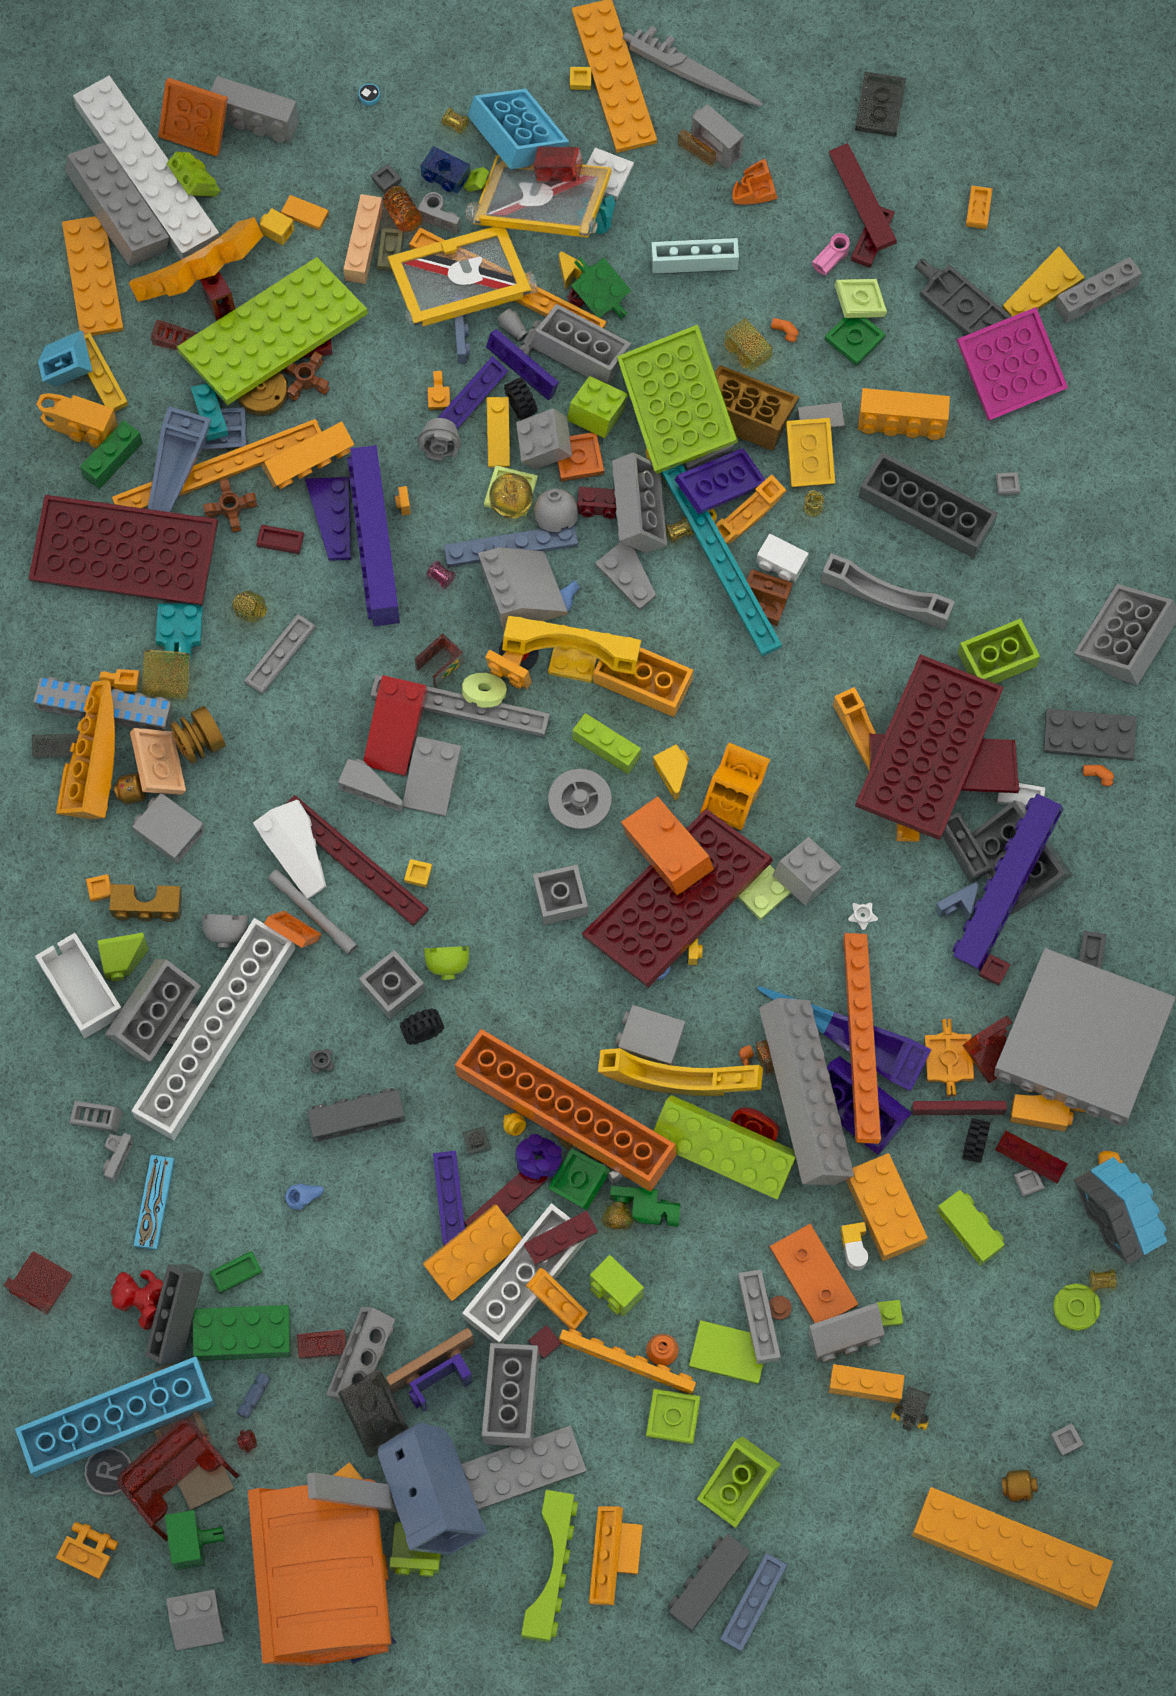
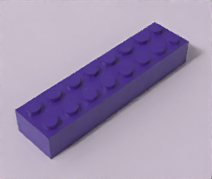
[347,445,400,626]

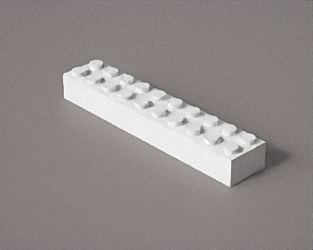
[73,75,220,260]
[132,918,295,1141]

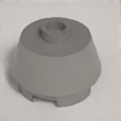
[418,418,461,461]

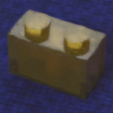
[724,318,773,371]

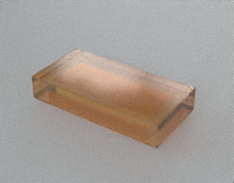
[678,129,716,167]

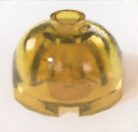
[489,473,533,518]

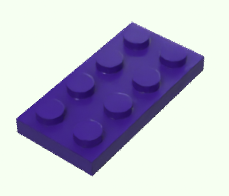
[674,448,766,514]

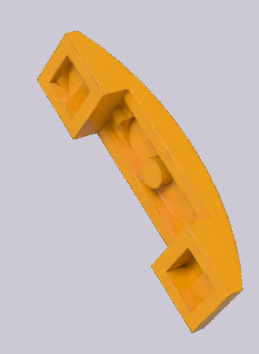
[716,475,787,545]

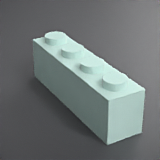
[651,238,739,274]

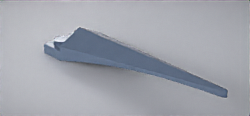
[148,406,211,512]

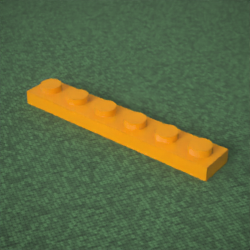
[559,1329,696,1395]

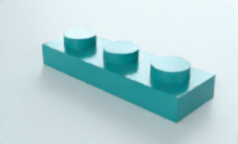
[191,383,228,441]

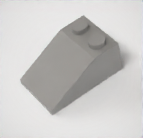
[403,736,462,816]

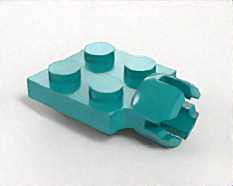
[156,604,203,665]

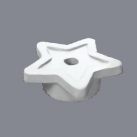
[848,903,878,930]

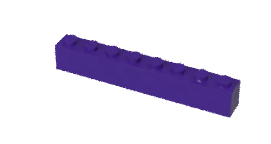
[953,793,1064,971]

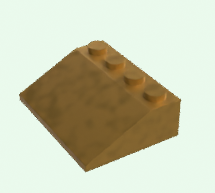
[715,365,799,451]

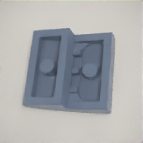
[202,407,246,450]

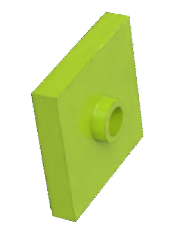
[646,1389,701,1445]

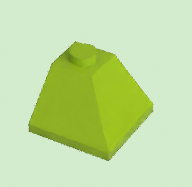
[97,932,149,982]

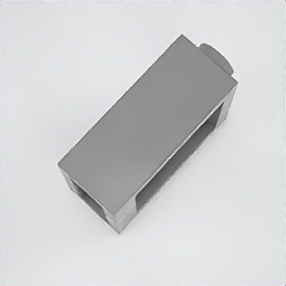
[691,104,744,170]

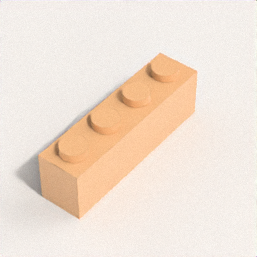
[344,194,383,284]

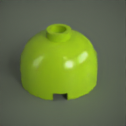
[424,946,470,980]

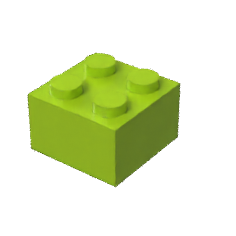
[567,376,628,438]
[590,1255,644,1317]

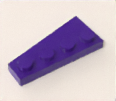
[305,477,351,561]

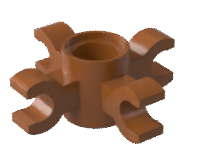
[282,351,330,401]
[203,478,257,533]

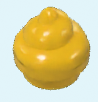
[503,1112,526,1136]

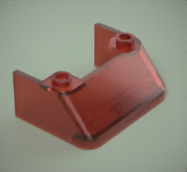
[117,1419,240,1542]

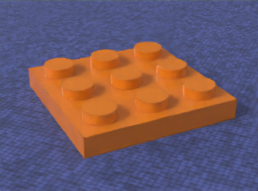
[158,78,228,156]

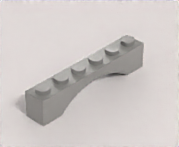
[821,553,955,630]

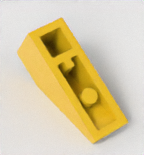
[487,397,510,467]

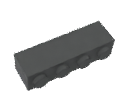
[307,1088,405,1142]
[145,1264,204,1364]
[668,1534,751,1633]

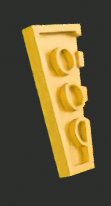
[1003,246,1085,317]

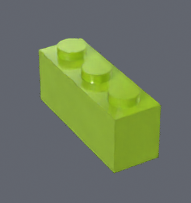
[572,713,641,774]
[936,1190,1005,1266]

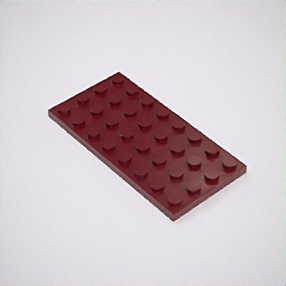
[28,495,219,606]
[855,654,1004,840]
[582,809,773,988]

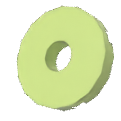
[462,673,507,708]

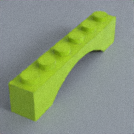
[521,1490,578,1643]

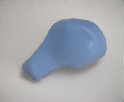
[559,581,580,611]
[285,1183,324,1210]

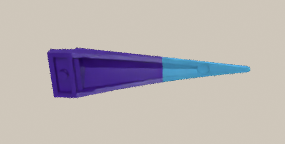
[757,986,932,1091]

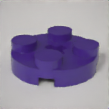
[514,1134,562,1179]

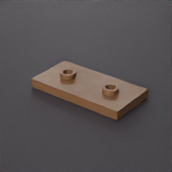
[386,1328,474,1394]

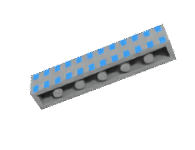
[33,677,173,731]

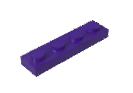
[486,329,559,400]
[437,356,508,428]
[433,1151,465,1246]

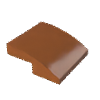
[747,569,793,626]

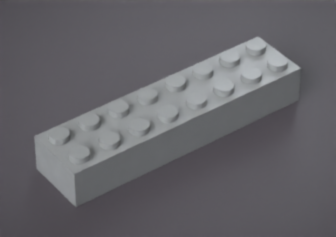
[759,998,854,1185]

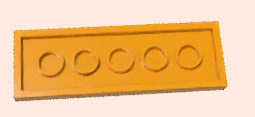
[62,216,124,336]

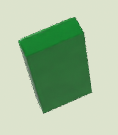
[210,1251,263,1294]

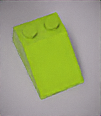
[697,1436,781,1528]

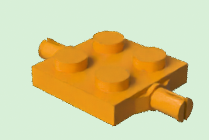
[924,1019,974,1097]

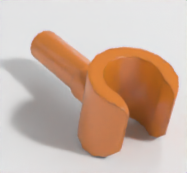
[739,1045,754,1066]

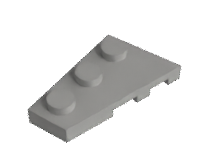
[595,542,656,611]

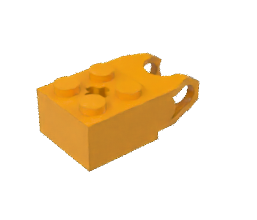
[36,393,118,449]

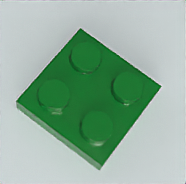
[824,317,886,366]
[548,1148,611,1210]

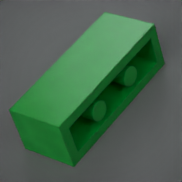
[80,420,143,489]

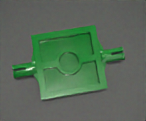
[570,257,631,319]

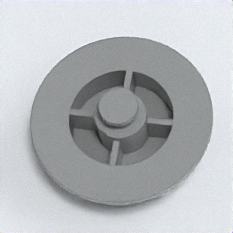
[548,769,612,829]

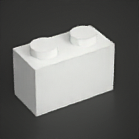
[756,534,809,582]

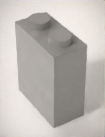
[132,793,205,864]
[615,1005,685,1065]

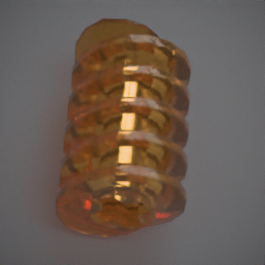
[383,186,422,232]

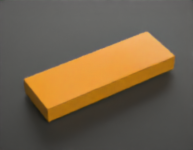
[526,1268,588,1330]

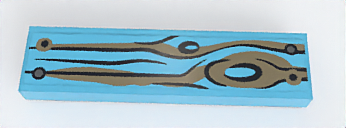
[134,1155,175,1251]

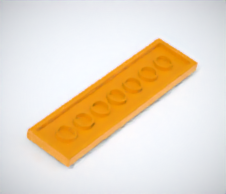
[572,0,657,153]

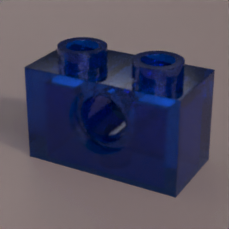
[420,146,470,194]

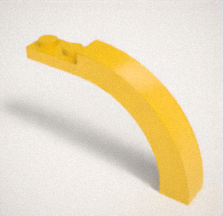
[598,1048,763,1096]

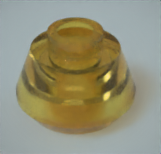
[601,1202,633,1229]

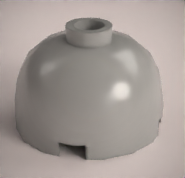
[534,489,578,532]
[202,914,248,948]

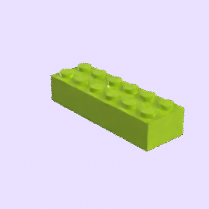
[653,1095,796,1199]

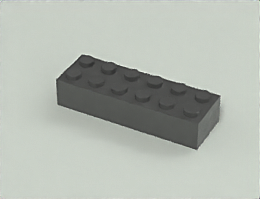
[859,452,998,558]

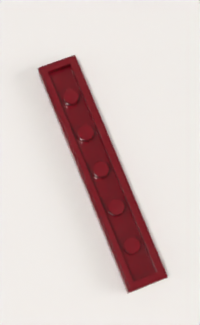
[829,143,897,252]

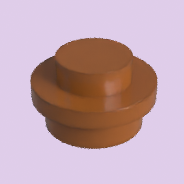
[769,1296,792,1320]

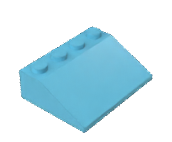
[468,89,569,169]

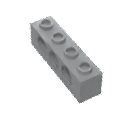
[1055,257,1142,323]
[326,1307,395,1408]

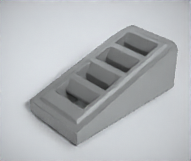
[69,1101,123,1133]

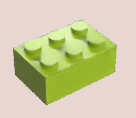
[958,618,1040,683]

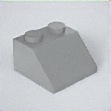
[166,1589,225,1651]

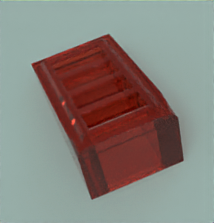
[151,320,197,350]

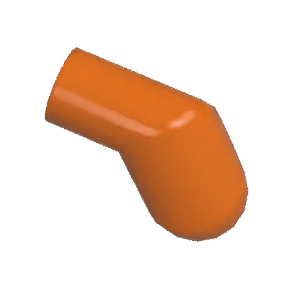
[771,318,799,342]
[1083,765,1114,786]

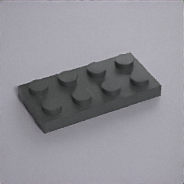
[1043,708,1136,761]

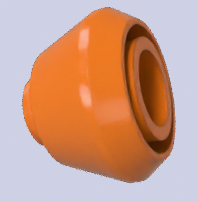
[646,1334,679,1366]

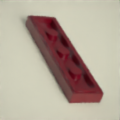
[911,1101,1007,1115]

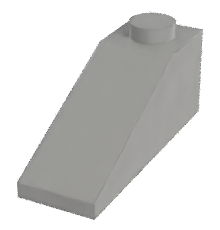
[338,758,403,812]

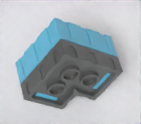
[1074,1157,1167,1265]

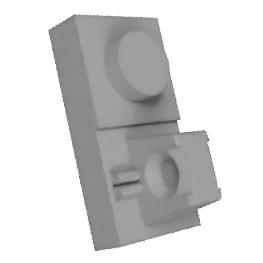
[103,1133,134,1183]

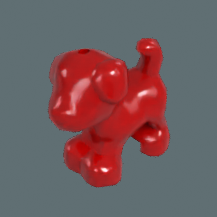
[110,1270,163,1330]

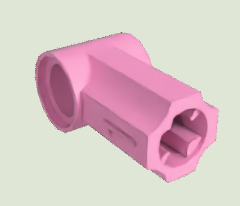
[812,233,850,276]

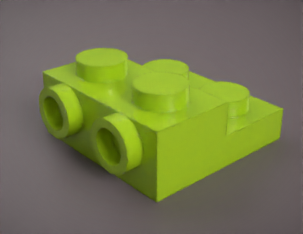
[166,152,221,197]

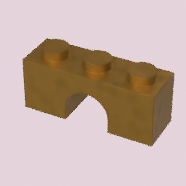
[109,884,182,922]

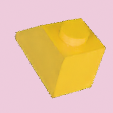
[653,744,689,800]

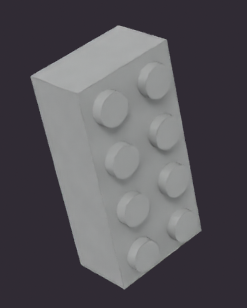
[210,76,299,143]
[612,452,667,553]
[105,959,201,1062]
[482,1343,540,1447]

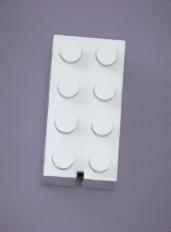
[35,933,122,1039]

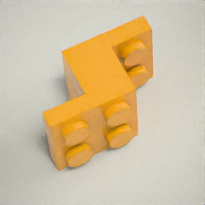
[700,742,771,831]

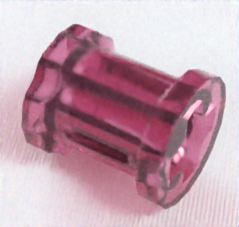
[426,560,456,589]

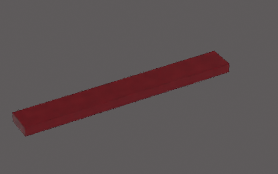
[286,795,429,926]

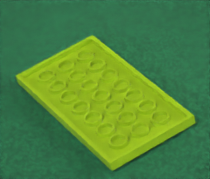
[177,257,368,405]

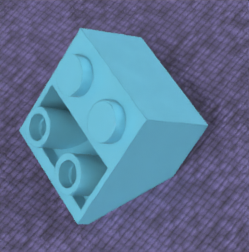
[38,331,92,386]

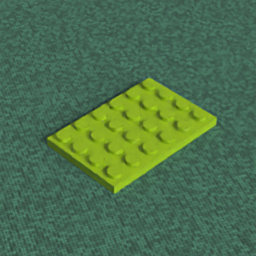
[617,324,738,474]

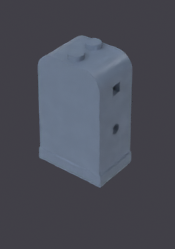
[378,1422,488,1555]

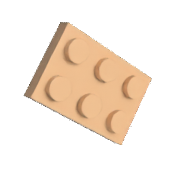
[130,728,186,795]

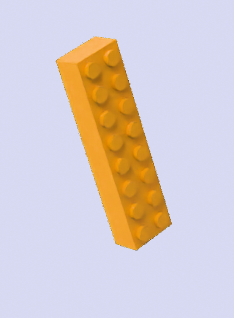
[912,1487,1113,1610]

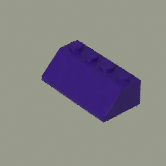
[827,1056,912,1155]

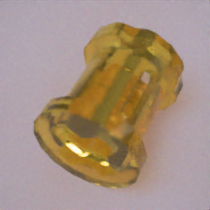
[441,107,469,134]
[803,490,824,517]
[665,517,693,543]
[1089,1268,1117,1292]

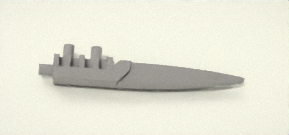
[623,26,763,106]

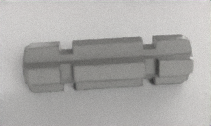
[519,320,542,356]

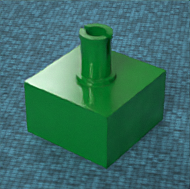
[165,1510,225,1570]

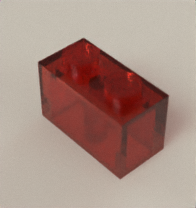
[533,147,583,182]

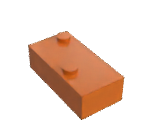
[621,796,714,895]

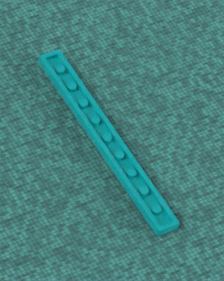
[661,464,782,657]

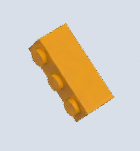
[828,1364,905,1404]

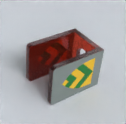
[414,633,464,688]

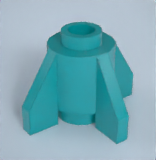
[576,195,615,234]

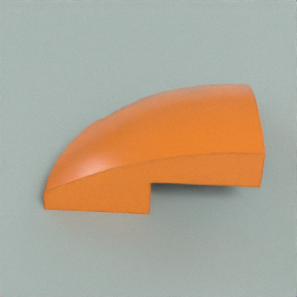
[732,159,778,204]

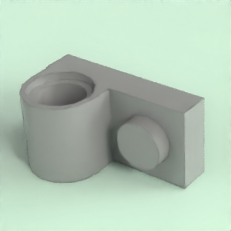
[417,192,461,234]

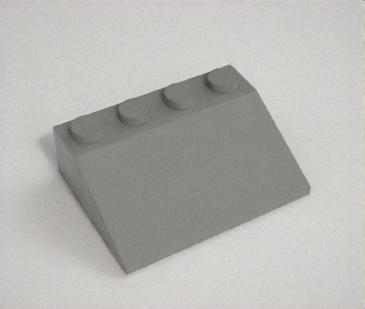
[478,547,568,632]
[1074,584,1176,685]

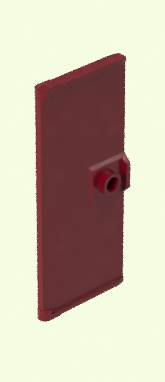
[869,733,1020,793]

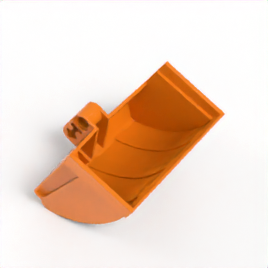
[248,1479,392,1666]

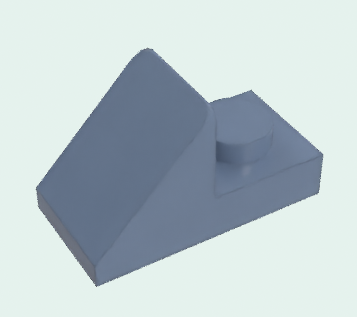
[935,882,978,920]

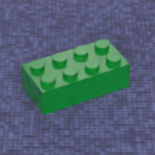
[193,1305,291,1361]

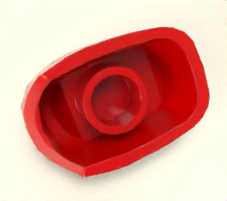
[731,1107,780,1141]

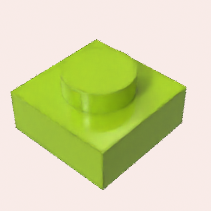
[463,167,489,192]
[876,1300,903,1327]

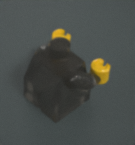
[891,1386,931,1431]

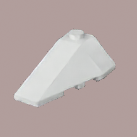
[253,800,326,899]

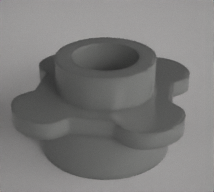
[310,1049,334,1073]

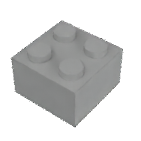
[516,408,572,469]
[772,837,842,906]
[533,864,588,925]
[359,950,425,1020]

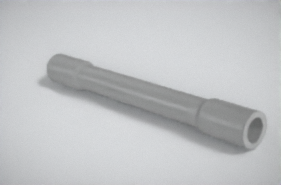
[268,869,358,955]

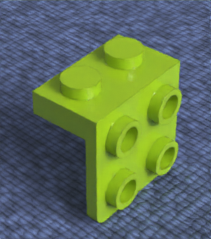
[390,1522,441,1577]

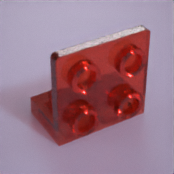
[962,1016,1012,1083]
[3,1251,72,1315]

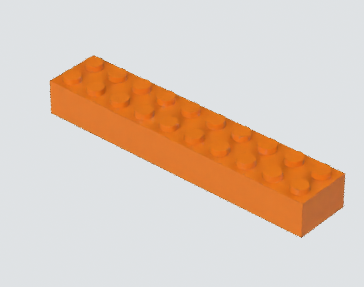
[455,1029,677,1192]

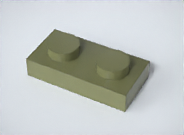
[377,228,403,271]

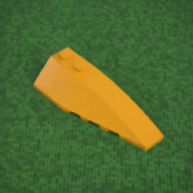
[56,680,115,819]

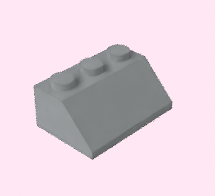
[807,1303,885,1363]

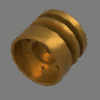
[170,706,226,765]

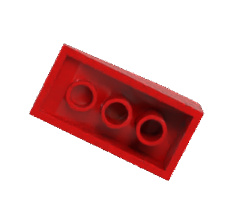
[363,675,428,776]

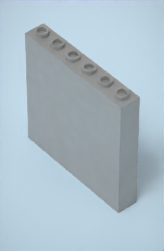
[994,948,1176,1126]

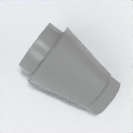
[497,309,528,341]

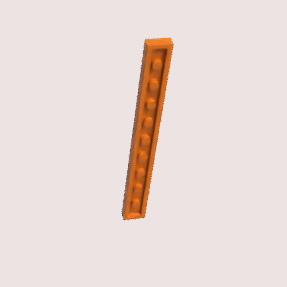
[843,933,881,1144]

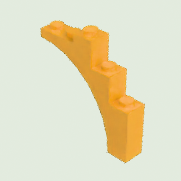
[129,217,263,302]
[1010,1094,1086,1132]

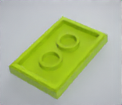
[689,1320,763,1384]

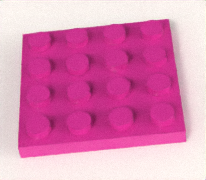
[956,307,1068,421]

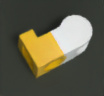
[840,1222,868,1270]

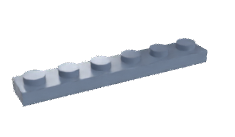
[444,525,578,567]

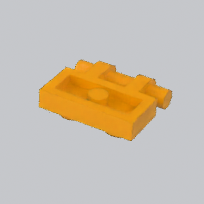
[56,1521,119,1580]

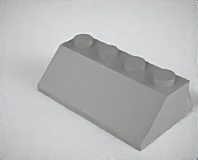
[532,304,631,385]

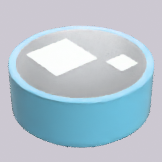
[359,84,380,106]

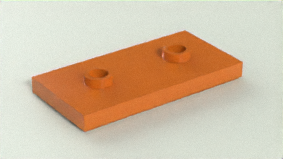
[769,1224,858,1324]

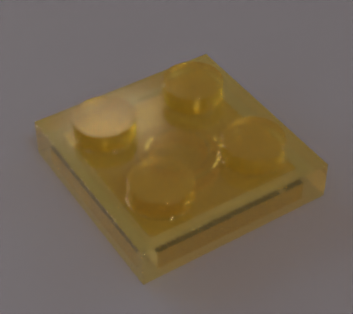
[142,649,190,699]

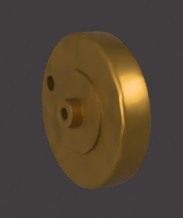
[237,372,288,416]

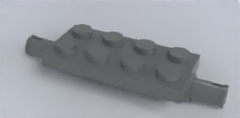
[914,258,1012,335]

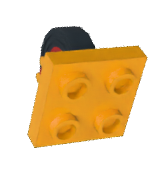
[485,641,539,689]

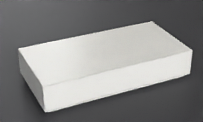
[997,783,1046,807]

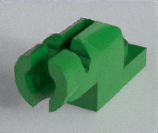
[610,1186,681,1227]

